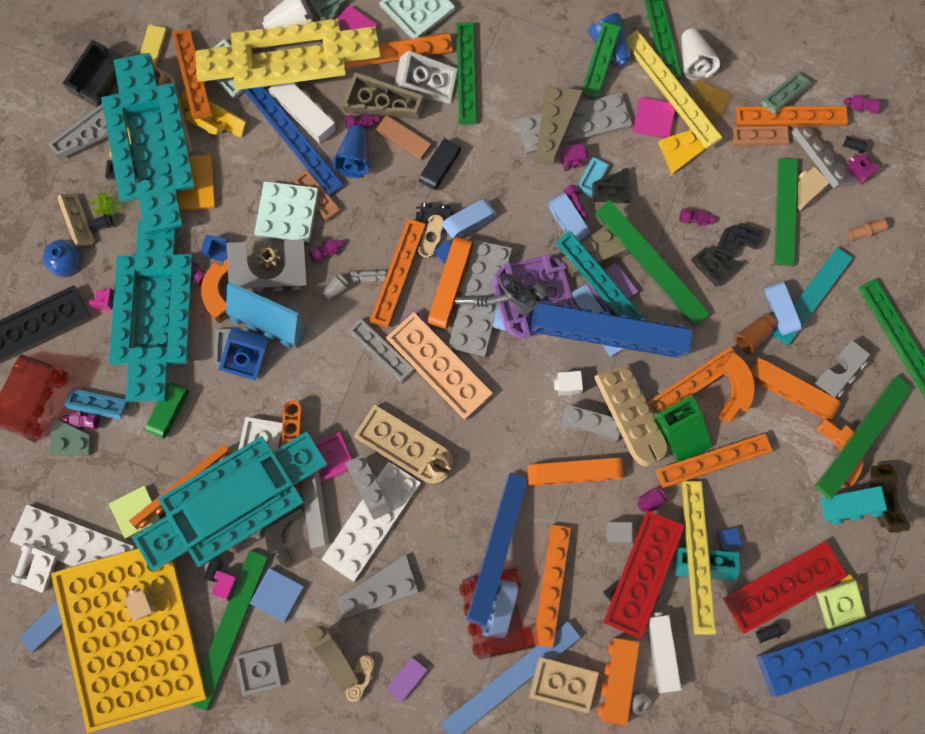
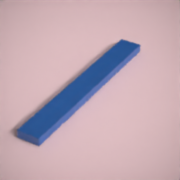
[243,86,344,197]
[466,472,528,627]

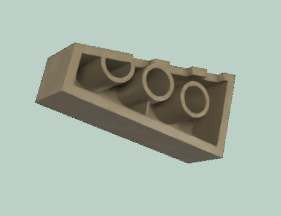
[342,72,425,119]
[535,86,582,165]
[561,225,629,279]

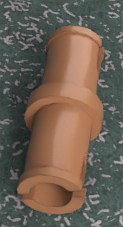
[847,218,888,242]

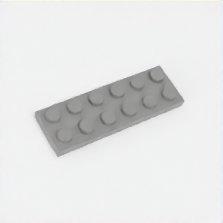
[516,92,632,155]
[448,240,512,357]

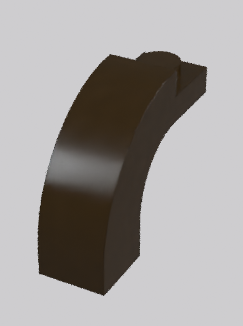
[870,464,910,533]

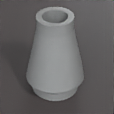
[322,273,350,301]

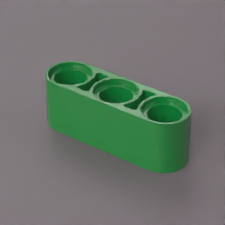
[145,381,189,439]

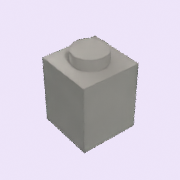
[606,522,636,544]

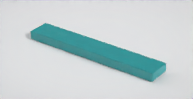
[555,230,643,320]
[772,248,852,346]

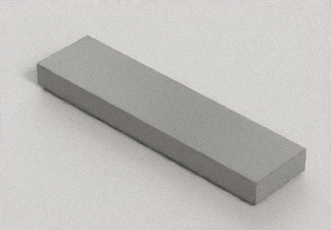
[348,318,415,383]
[301,471,330,549]

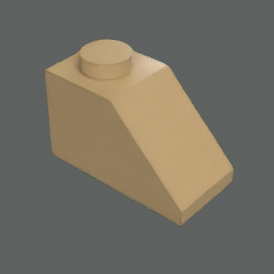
[797,167,829,212]

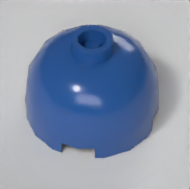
[42,239,83,278]

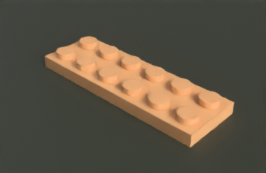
[386,312,493,420]

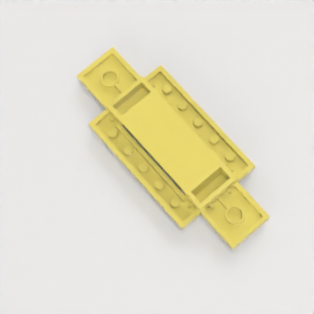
[196,19,380,90]

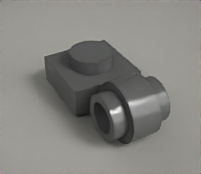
[512,282,549,317]

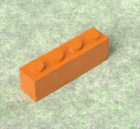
[598,638,639,726]

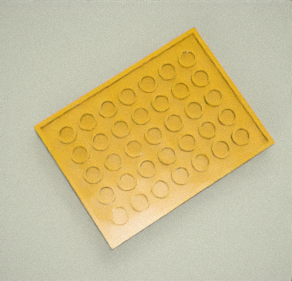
[51,549,207,733]

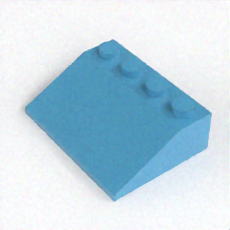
[226,282,307,348]

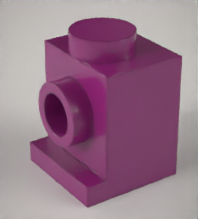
[560,144,589,172]
[847,153,879,185]

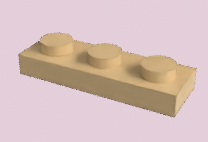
[57,193,95,246]

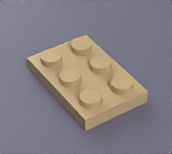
[529,656,599,713]

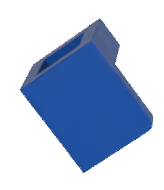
[201,234,229,262]

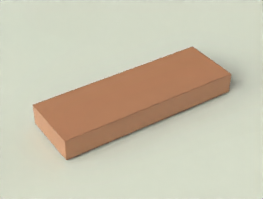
[376,115,431,160]
[732,126,789,146]
[292,169,341,222]

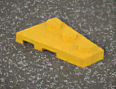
[658,130,706,175]

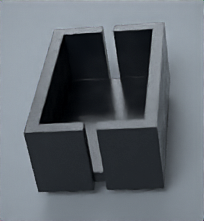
[63,39,124,107]

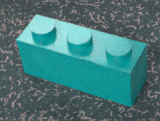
[820,486,889,525]
[675,548,740,581]

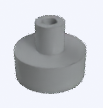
[630,693,651,715]

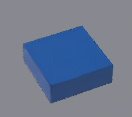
[717,527,742,551]

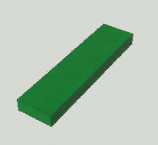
[582,21,621,98]

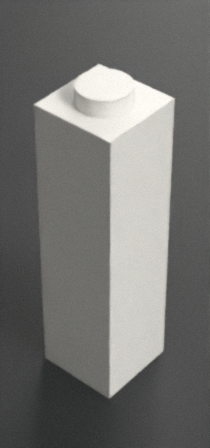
[647,612,681,693]

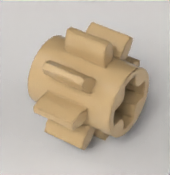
[257,245,281,270]

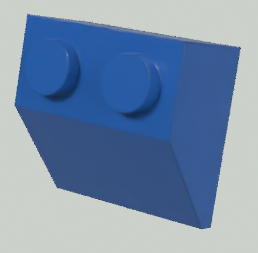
[218,327,269,381]

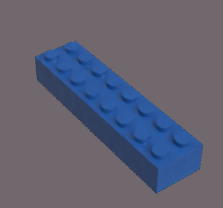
[530,301,692,358]
[756,604,925,697]

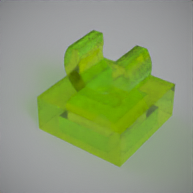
[90,192,113,216]

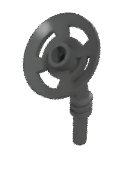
[455,274,532,307]

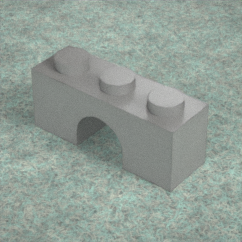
[812,340,870,399]
[560,404,620,443]
[345,454,392,520]

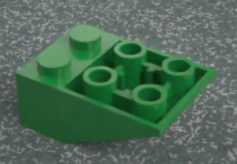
[652,395,712,462]

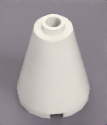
[262,0,314,29]
[681,28,720,81]

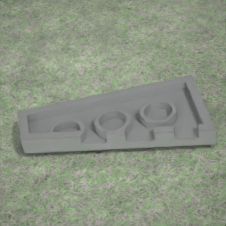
[48,104,127,159]
[791,126,860,188]
[337,555,419,619]

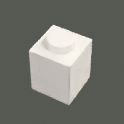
[554,371,583,396]

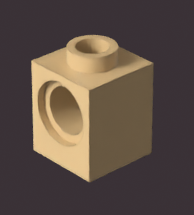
[124,588,157,621]

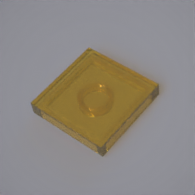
[689,80,730,126]

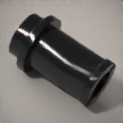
[842,136,868,154]
[87,214,113,232]
[203,557,223,582]
[755,623,783,644]

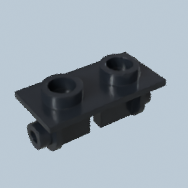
[416,203,454,222]

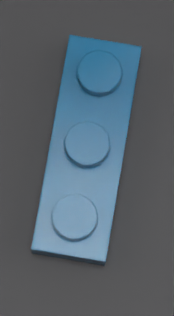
[64,388,128,420]

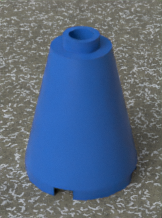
[587,13,631,67]
[332,125,369,178]

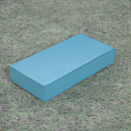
[577,157,609,197]

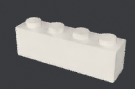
[269,82,336,145]

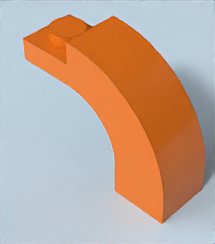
[201,259,228,324]
[716,352,754,423]
[816,419,863,488]

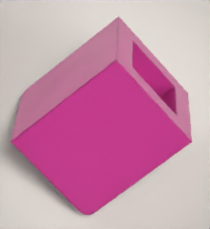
[89,288,114,312]
[212,571,238,601]

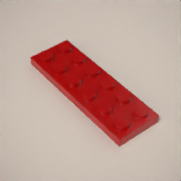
[602,510,684,639]
[722,541,847,634]

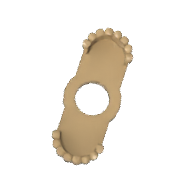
[418,214,444,258]
[346,655,376,703]

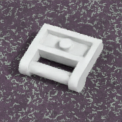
[11,543,58,593]

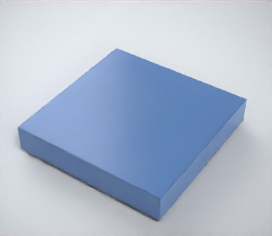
[249,568,304,623]

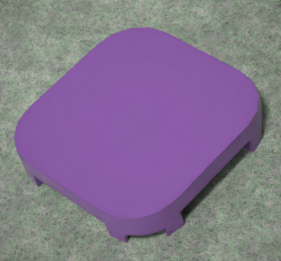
[492,254,578,339]

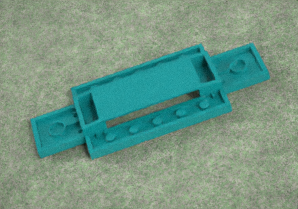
[101,53,195,235]
[109,221,193,402]
[132,431,327,572]

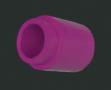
[637,487,668,513]

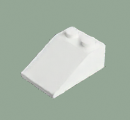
[394,51,457,103]

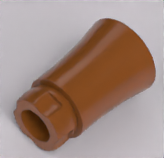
[734,313,778,355]

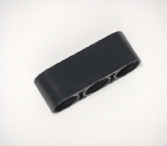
[418,138,461,191]

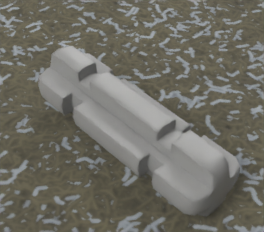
[350,270,387,282]

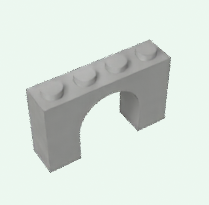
[226,240,306,292]

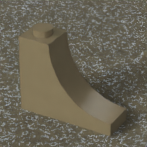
[304,621,359,692]

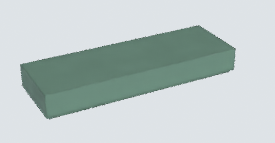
[761,72,812,114]

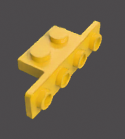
[181,90,246,137]

